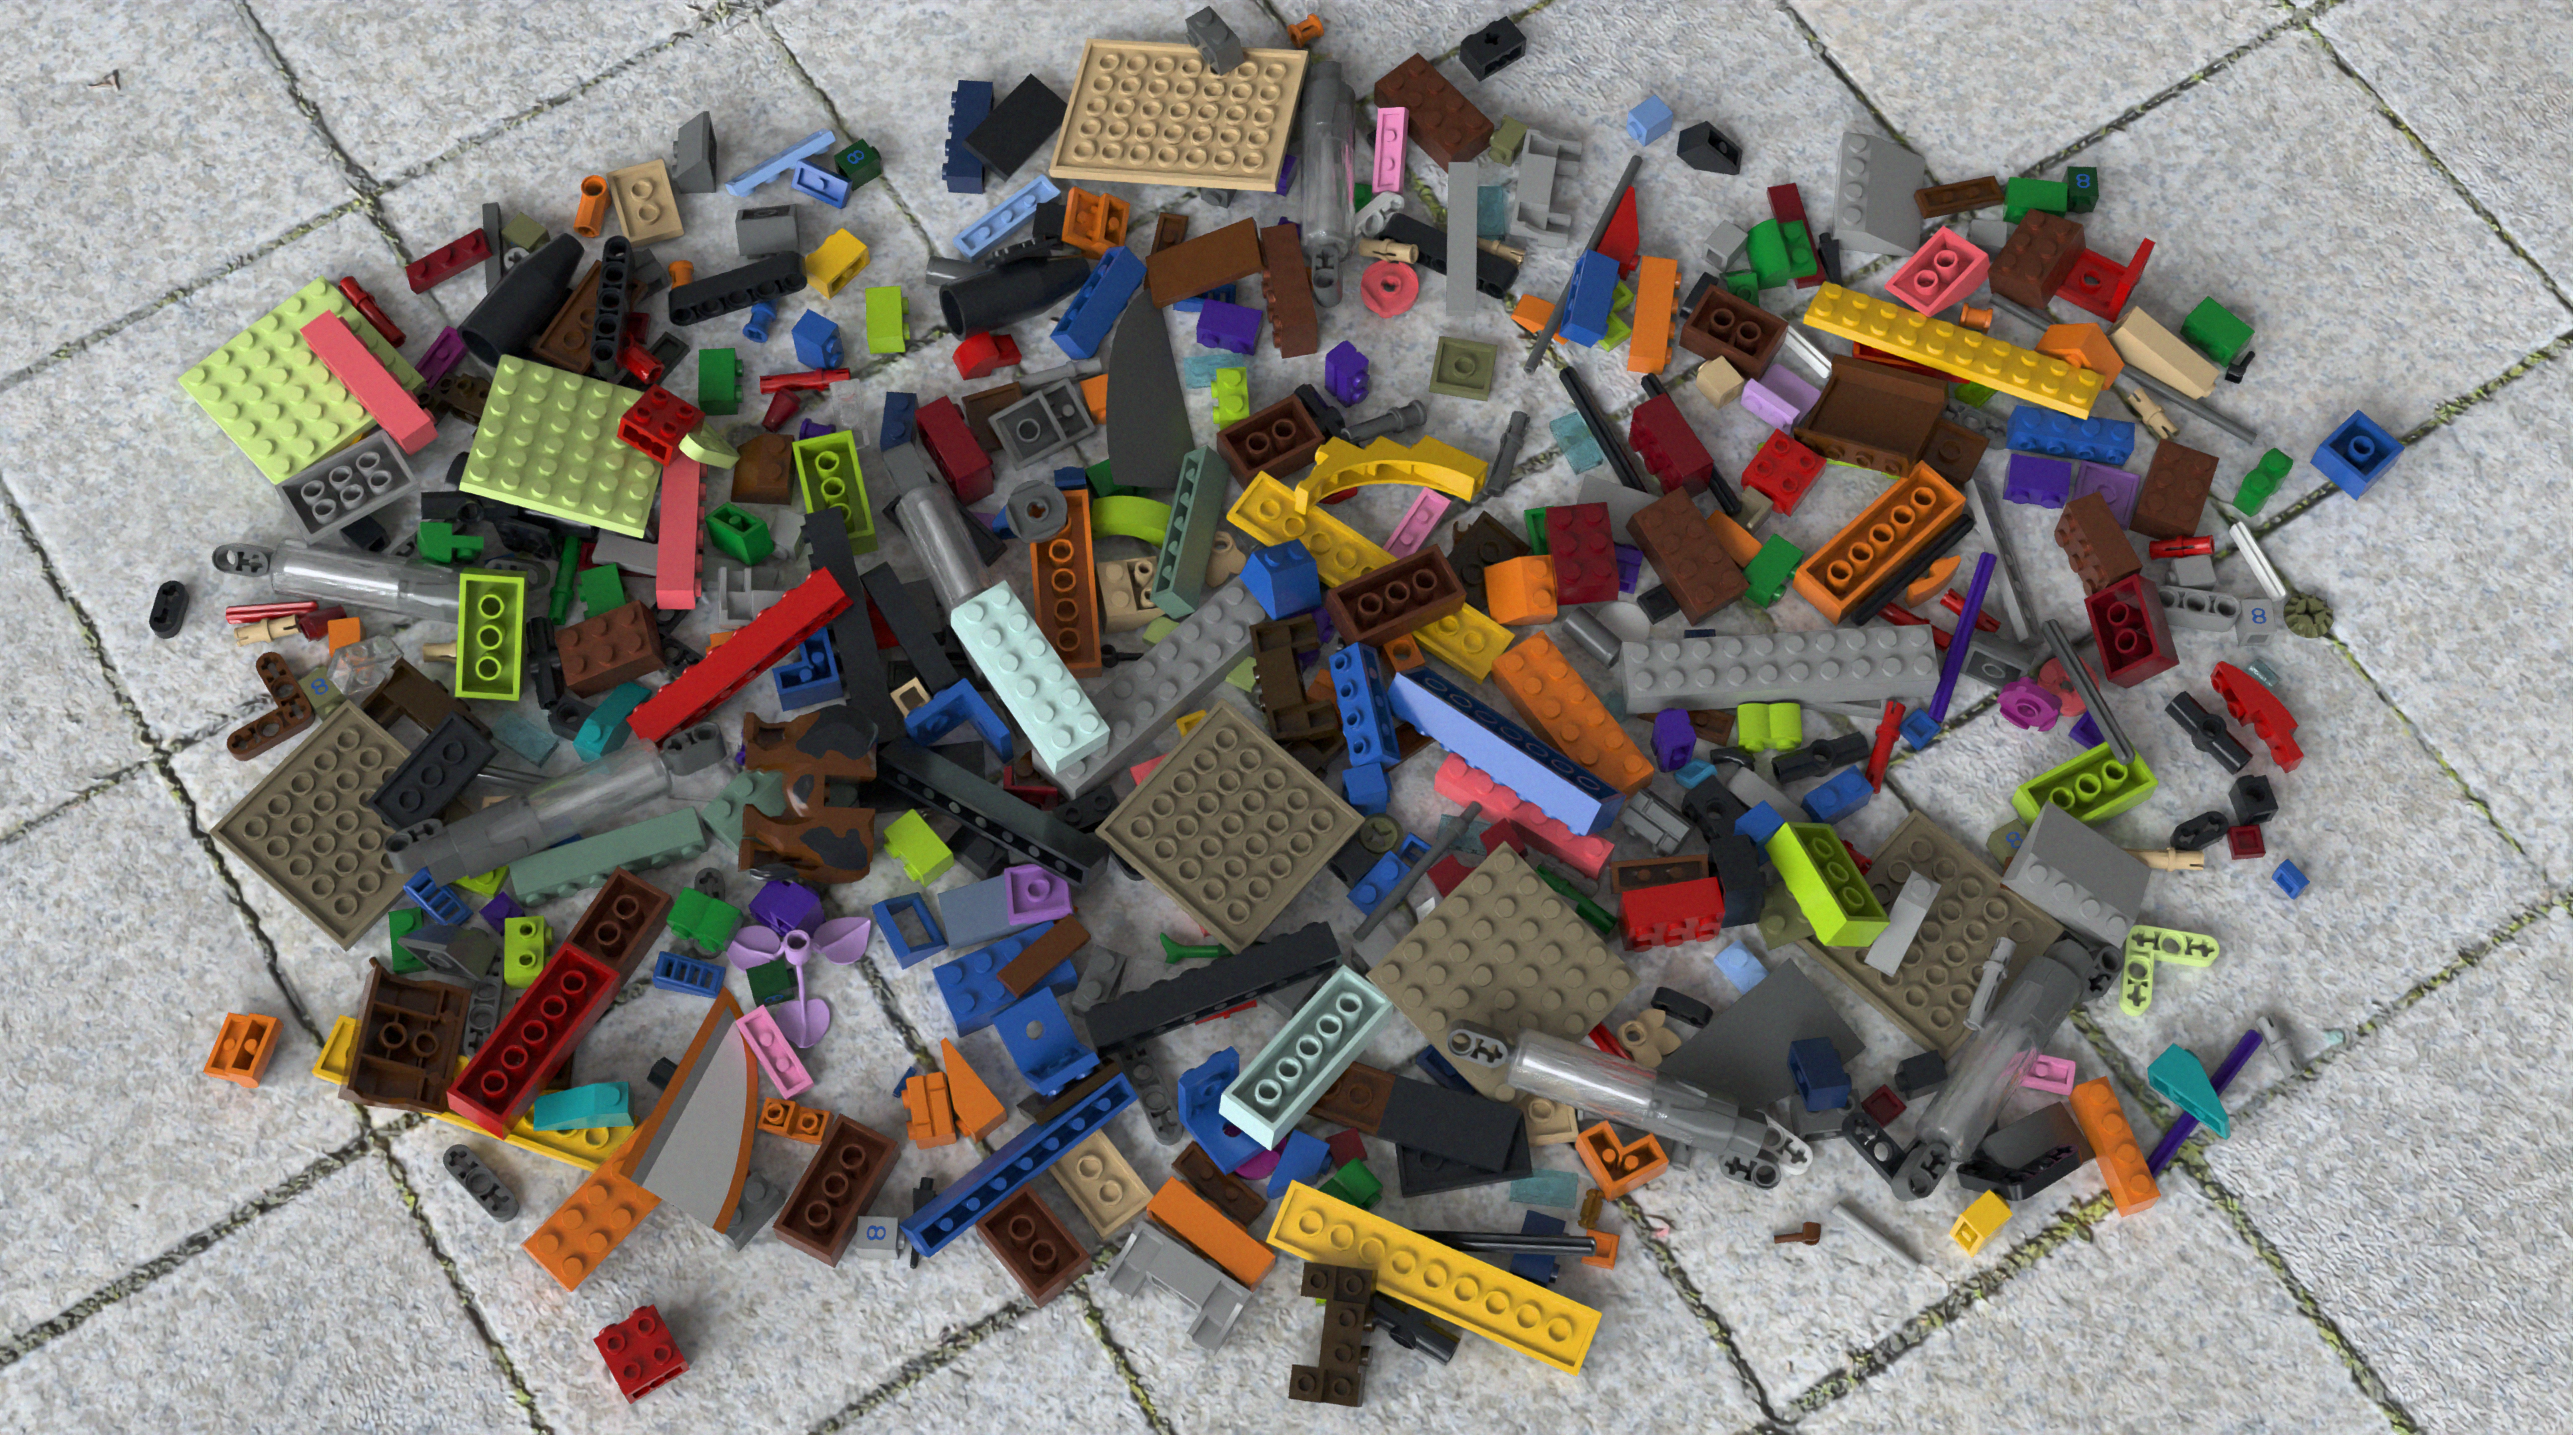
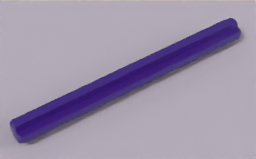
[1928,552,1997,723]
[2146,1029,2263,1179]

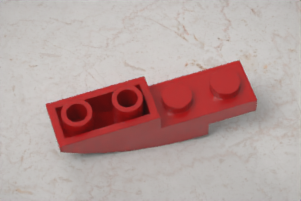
[2210,661,2305,774]

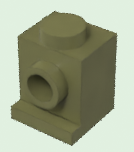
[1488,114,1529,167]

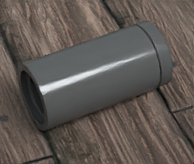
[925,255,990,287]
[1561,606,1623,669]

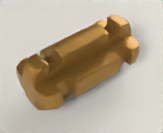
[1577,1188,1605,1230]

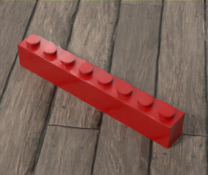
[626,567,855,754]

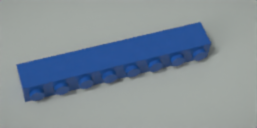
[899,1071,1139,1258]

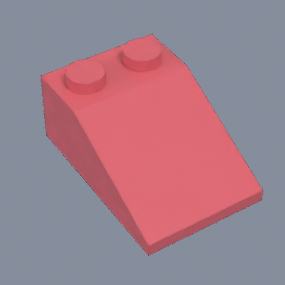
[1884,226,1990,317]

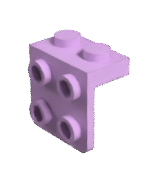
[1740,364,1821,436]

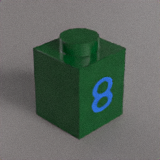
[834,138,882,191]
[2062,166,2099,214]
[746,959,798,1008]

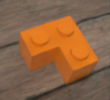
[2034,323,2125,391]
[1575,1120,1669,1203]

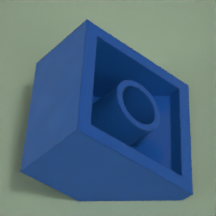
[1239,539,1322,621]

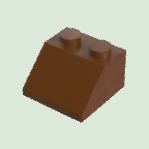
[730,433,796,505]

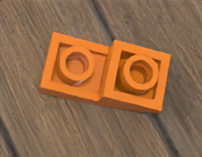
[1510,294,1569,345]
[1706,509,1763,570]
[1904,555,1961,609]
[757,1097,834,1146]

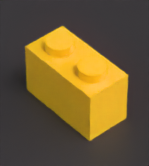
[805,227,870,300]
[1949,1189,2013,1258]

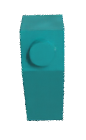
[572,682,653,771]
[2147,1043,2231,1140]
[534,1081,635,1131]

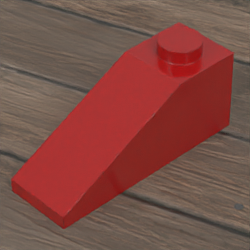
[1596,186,1641,281]

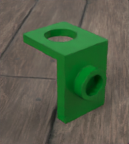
[1719,269,1760,308]

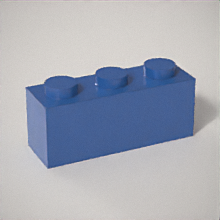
[1559,249,1620,348]

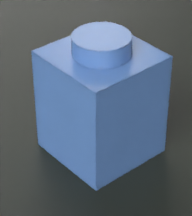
[1626,95,1674,147]

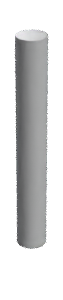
[1832,1202,1921,1273]

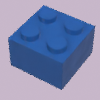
[2310,409,2405,501]

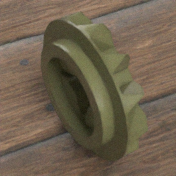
[2283,592,2334,639]
[1353,813,1404,861]

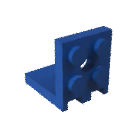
[904,678,1014,764]
[990,984,1100,1096]
[1178,1046,1267,1176]

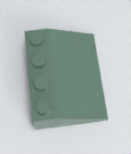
[700,769,859,855]

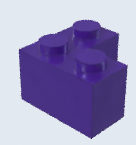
[748,880,826,939]

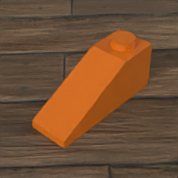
[941,1037,1008,1144]

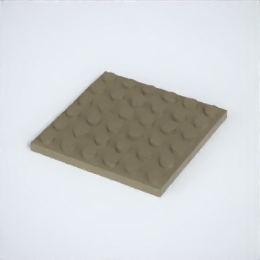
[1095,697,1366,955]
[209,699,481,952]
[1794,808,2066,1066]
[1366,841,1642,1107]

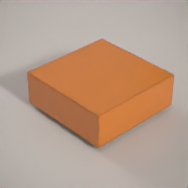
[1581,1228,1620,1270]

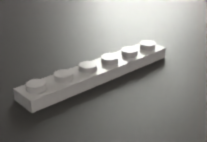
[1964,478,2045,648]

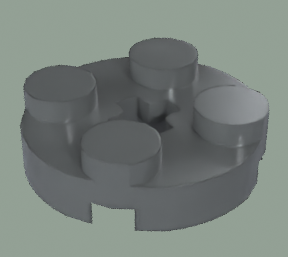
[1005,480,1068,543]

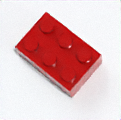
[1616,876,1725,953]

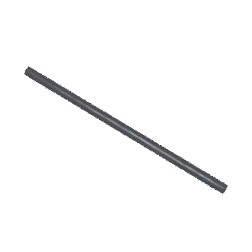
[1523,155,1643,375]
[1989,292,2258,445]

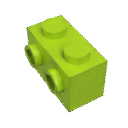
[865,285,910,354]
[1211,367,1250,431]
[883,808,955,888]
[504,915,555,990]

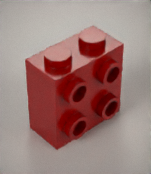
[617,383,706,467]
[1740,428,1827,517]
[593,1304,690,1404]

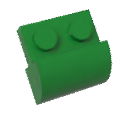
[1745,218,1817,291]
[417,522,484,564]

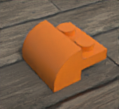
[1061,186,1130,260]
[203,1012,284,1088]

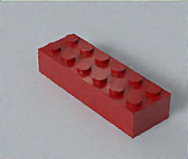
[446,941,621,1141]

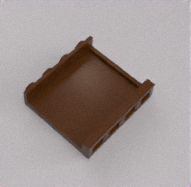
[1793,354,1949,479]

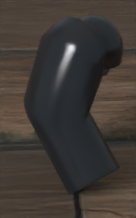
[1710,746,1756,772]

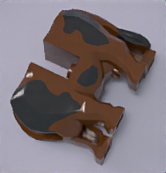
[738,704,879,884]

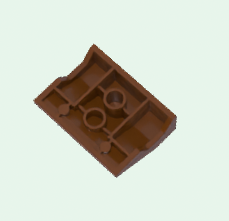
[338,965,472,1115]

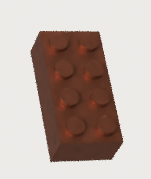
[1374,52,1494,174]
[1258,223,1318,359]
[1625,486,1750,627]
[1325,544,1467,648]
[772,1113,901,1268]

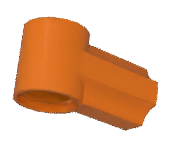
[573,175,612,238]

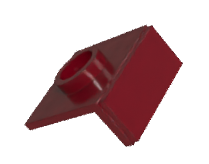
[1003,766,1059,811]

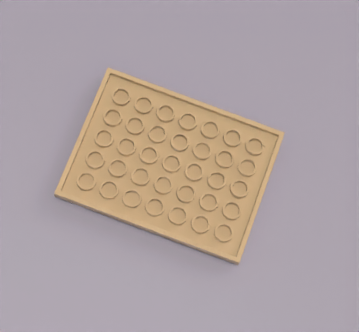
[1049,38,1309,192]

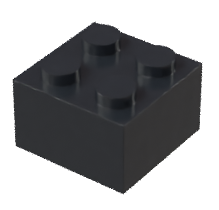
[1708,834,1768,929]

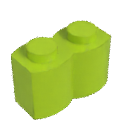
[1735,703,1803,753]

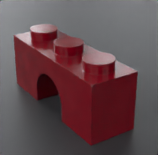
[1426,818,1529,899]

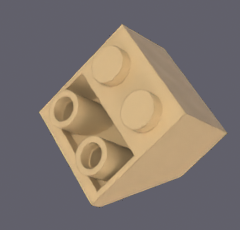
[1094,556,1165,634]

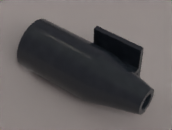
[457,233,585,368]
[939,235,1091,341]
[443,451,601,562]

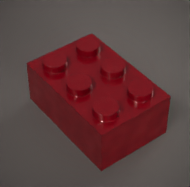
[1628,392,1714,499]
[915,395,996,507]
[1544,502,1620,606]
[2084,573,2180,689]

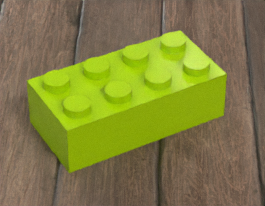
[792,430,879,556]
[455,567,529,701]
[2011,732,2159,829]
[1764,822,1891,947]

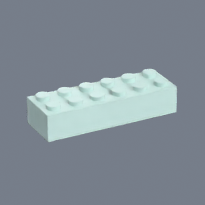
[951,580,1110,775]
[1219,964,1394,1151]

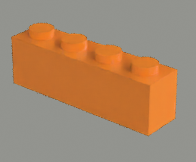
[1627,255,1682,375]
[2068,1076,2161,1217]
[1146,1176,1276,1294]

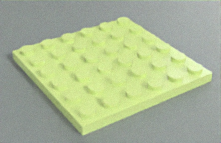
[177,275,428,485]
[459,354,663,539]

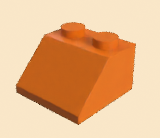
[1483,555,1558,627]

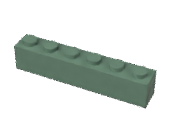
[1149,445,1231,619]
[508,806,708,908]

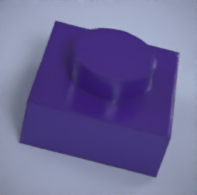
[2068,709,2105,750]
[479,891,526,937]

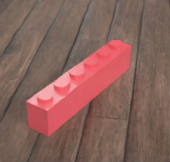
[299,309,439,457]
[656,452,708,609]
[1434,752,1615,881]

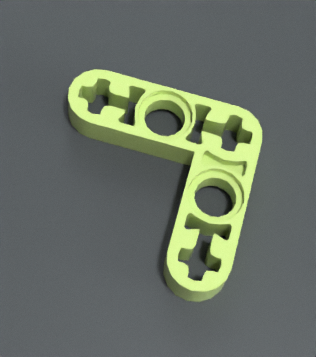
[678,420,740,469]
[2119,925,2220,1016]

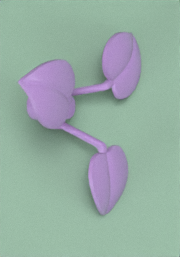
[726,917,871,1048]

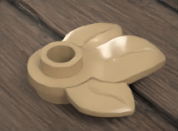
[1204,531,1247,588]
[1617,1009,1682,1071]

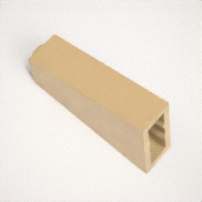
[2105,306,2220,400]

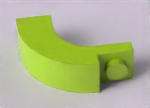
[1089,496,1172,550]

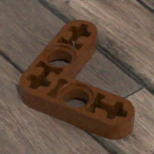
[227,652,315,761]

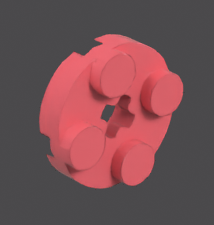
[1360,260,1419,319]
[2036,655,2100,717]

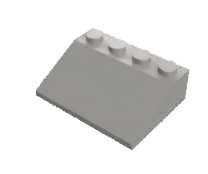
[1831,132,1925,257]
[274,429,421,545]
[2000,801,2152,949]

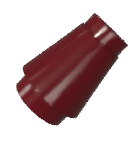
[761,388,802,434]
[298,605,348,642]

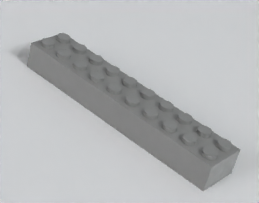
[1032,573,1289,802]
[1619,624,1940,714]

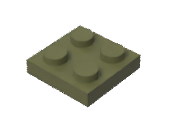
[1429,336,1498,402]
[1755,880,1816,951]

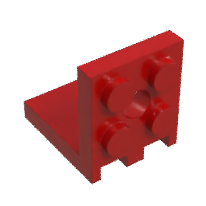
[2055,238,2156,323]

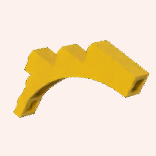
[1294,435,1489,515]

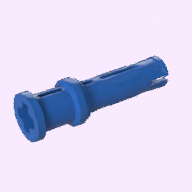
[742,297,780,343]

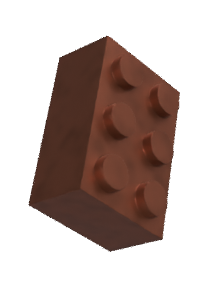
[1987,208,2086,311]
[1679,283,1789,382]
[1216,394,1325,492]
[2128,438,2220,548]
[2054,491,2143,597]
[554,599,667,699]
[563,866,674,988]
[975,1182,1092,1309]

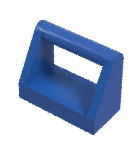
[871,892,948,970]

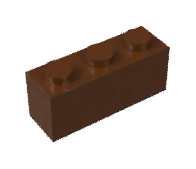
[1608,854,1709,894]

